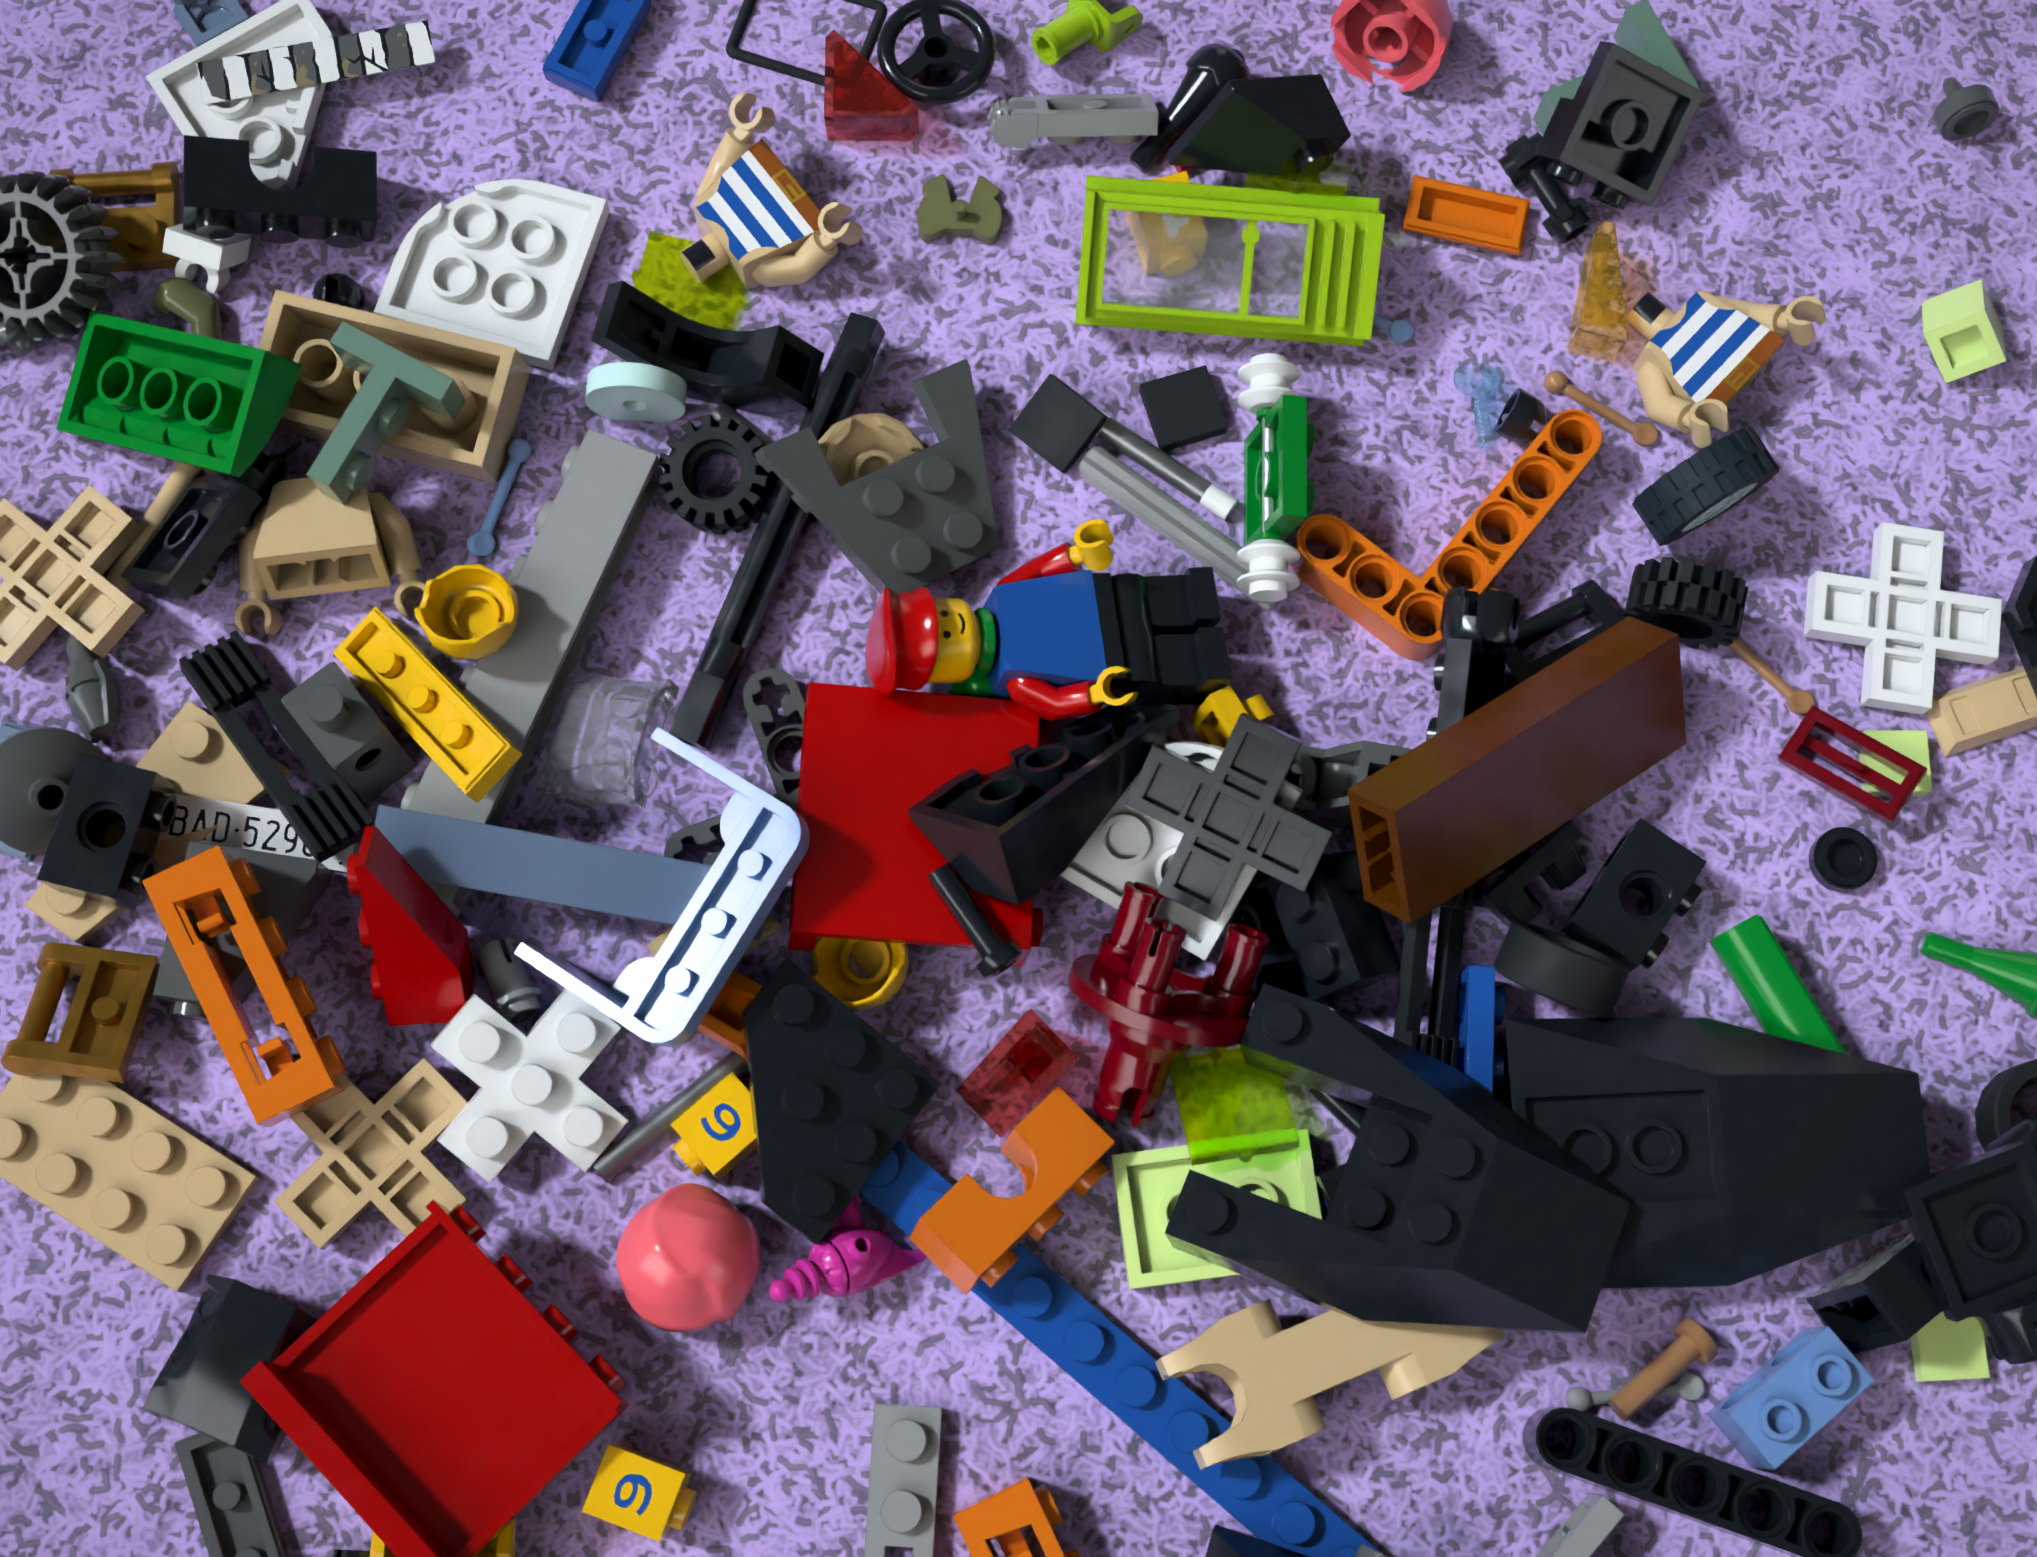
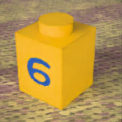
[670,1072,757,1180]
[581,1443,697,1542]

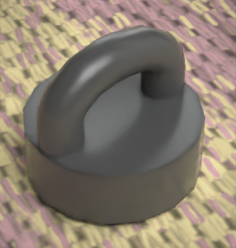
[1933,77,1999,140]

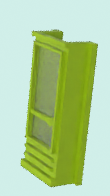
[1075,175,1385,346]

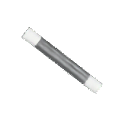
[1093,405,1238,521]

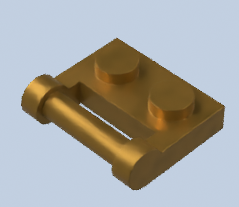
[49,161,180,272]
[1,942,160,1083]

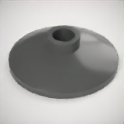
[0,727,106,855]

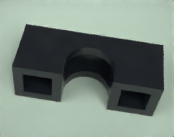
[183,135,377,248]

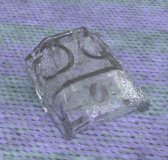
[534,672,679,809]

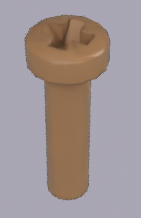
[1608,1318,1718,1421]

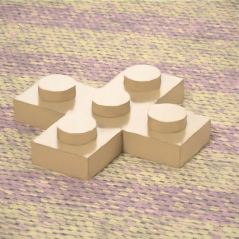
[0,485,145,672]
[273,1057,470,1250]

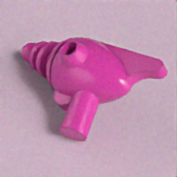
[769,1196,926,1302]

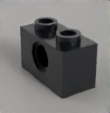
[37,753,177,910]
[1559,818,1706,972]

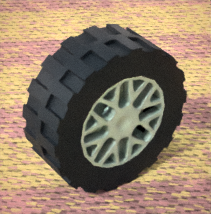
[1632,426,1780,546]

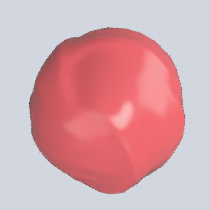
[616,1183,760,1332]

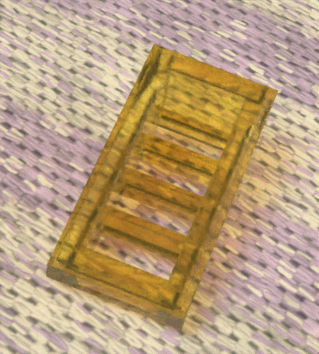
[1566,221,1627,362]

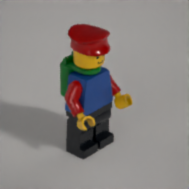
[865,519,1232,721]

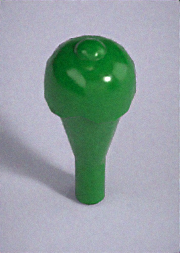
[1920,932,2037,1019]

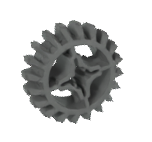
[0,171,124,341]

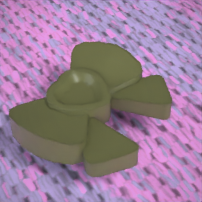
[917,174,1002,246]

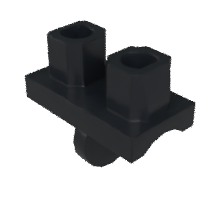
[1473,821,1587,927]

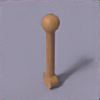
[1544,370,1658,447]
[1728,639,1814,715]

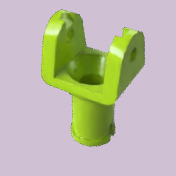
[1031,0,1143,66]

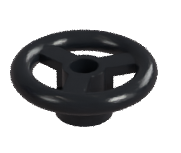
[877,0,996,105]

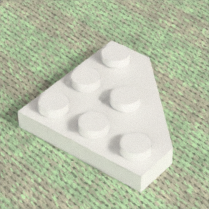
[145,0,333,190]

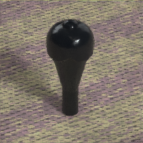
[1130,43,1251,173]

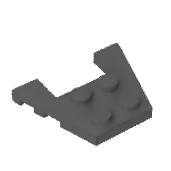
[754,359,1000,594]

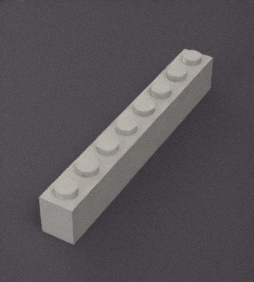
[400,428,664,918]

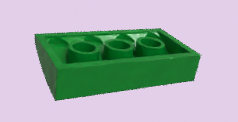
[56,311,302,477]

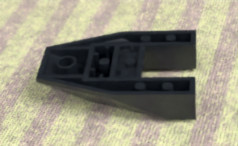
[1165,983,1631,1334]

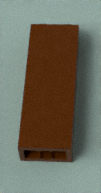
[1347,616,1686,924]

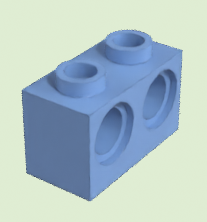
[1707,1326,1875,1470]

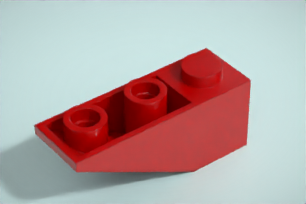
[347,826,476,1026]

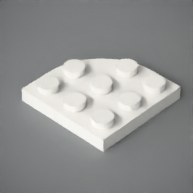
[374,179,610,370]
[1059,741,1304,961]

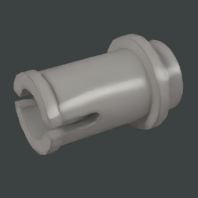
[474,937,543,1025]

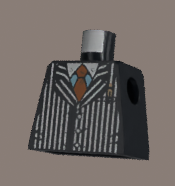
[1806,1232,1942,1354]

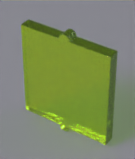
[1245,164,1352,199]
[631,231,746,330]
[1169,1047,1300,1166]

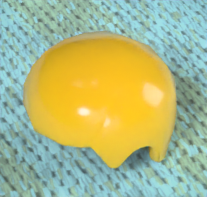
[414,564,519,660]
[810,937,909,1011]

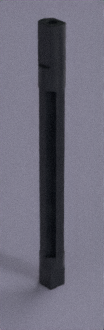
[668,312,885,751]

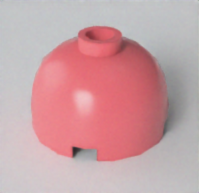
[1330,0,1453,92]

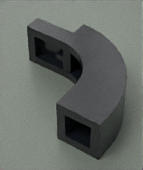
[591,281,825,414]

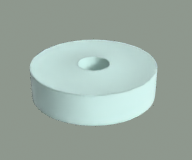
[585,362,687,423]

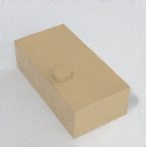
[258,289,531,484]

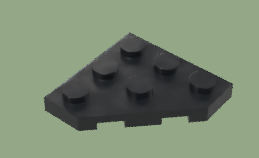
[742,958,941,1244]

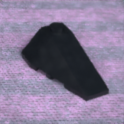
[908,697,1181,905]

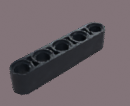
[1522,1407,1862,1557]

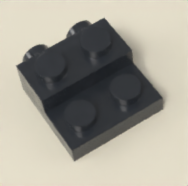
[1535,41,1705,210]

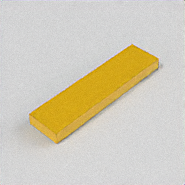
[332,606,523,803]

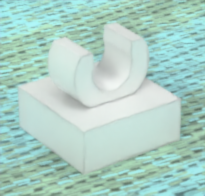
[162,223,251,294]

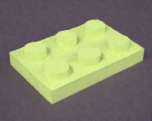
[1110,1129,1322,1290]

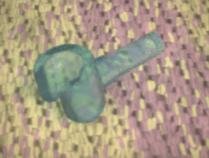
[1453,363,1500,450]

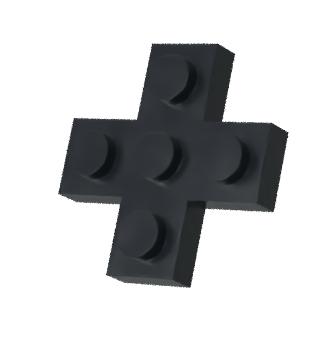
[1125,713,1335,921]

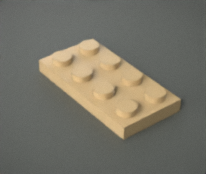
[0,1040,261,1293]

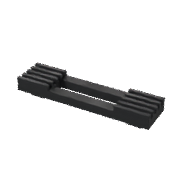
[179,630,374,862]
[1393,883,1475,1068]

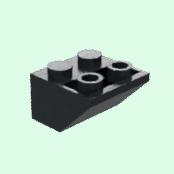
[1226,850,1401,1004]

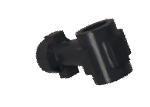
[1498,132,1592,244]

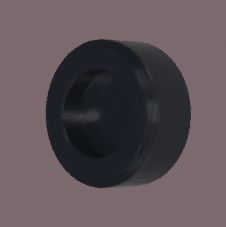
[1808,827,1877,892]

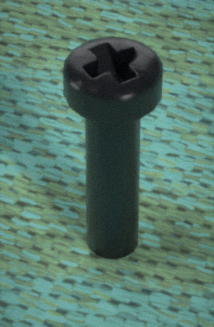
[928,863,1022,979]

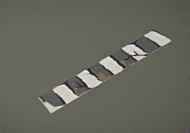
[196,20,435,105]

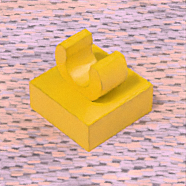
[1189,685,1274,748]

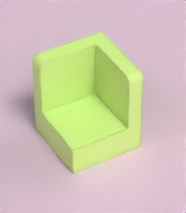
[1922,279,2007,384]

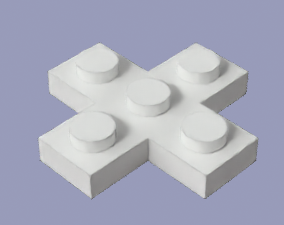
[1803,522,2002,715]
[430,988,628,1183]

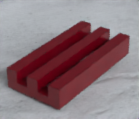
[1778,705,1927,826]

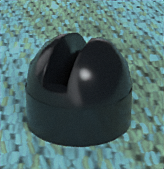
[312,273,365,310]
[1494,388,1547,442]

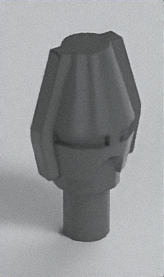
[64,635,119,743]

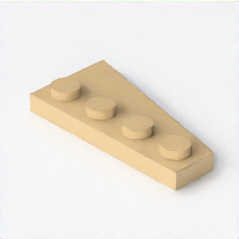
[24,700,294,945]

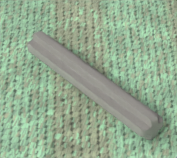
[1078,446,1280,610]

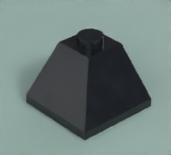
[1166,74,1351,177]

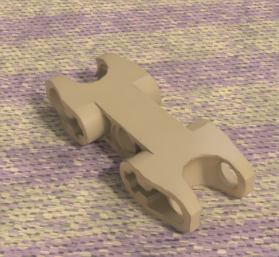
[1155,1299,1506,1470]

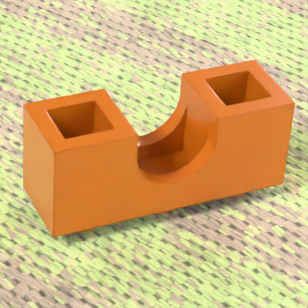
[909,1086,1115,1296]

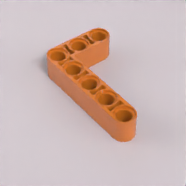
[1291,409,1602,661]

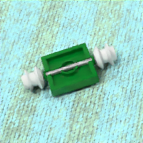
[1237,353,1315,602]

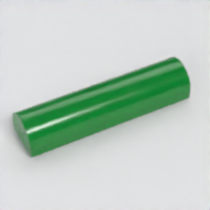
[1709,914,1847,1054]

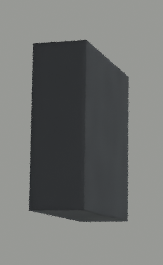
[1139,365,1228,452]
[1008,374,1109,473]

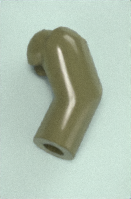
[154,277,224,341]

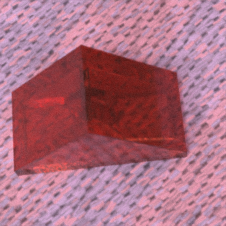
[824,30,919,141]
[956,1009,1077,1138]

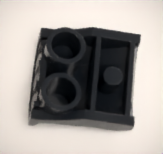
[143,1274,318,1467]

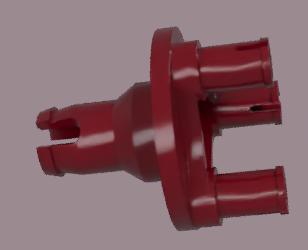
[1068,881,1270,1128]

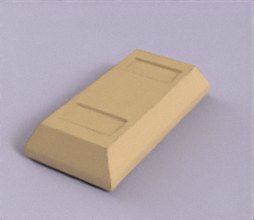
[1926,666,2037,757]

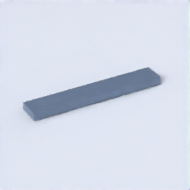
[374,804,764,940]

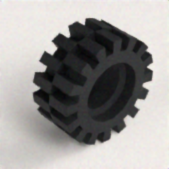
[658,415,778,535]
[1624,557,1748,649]

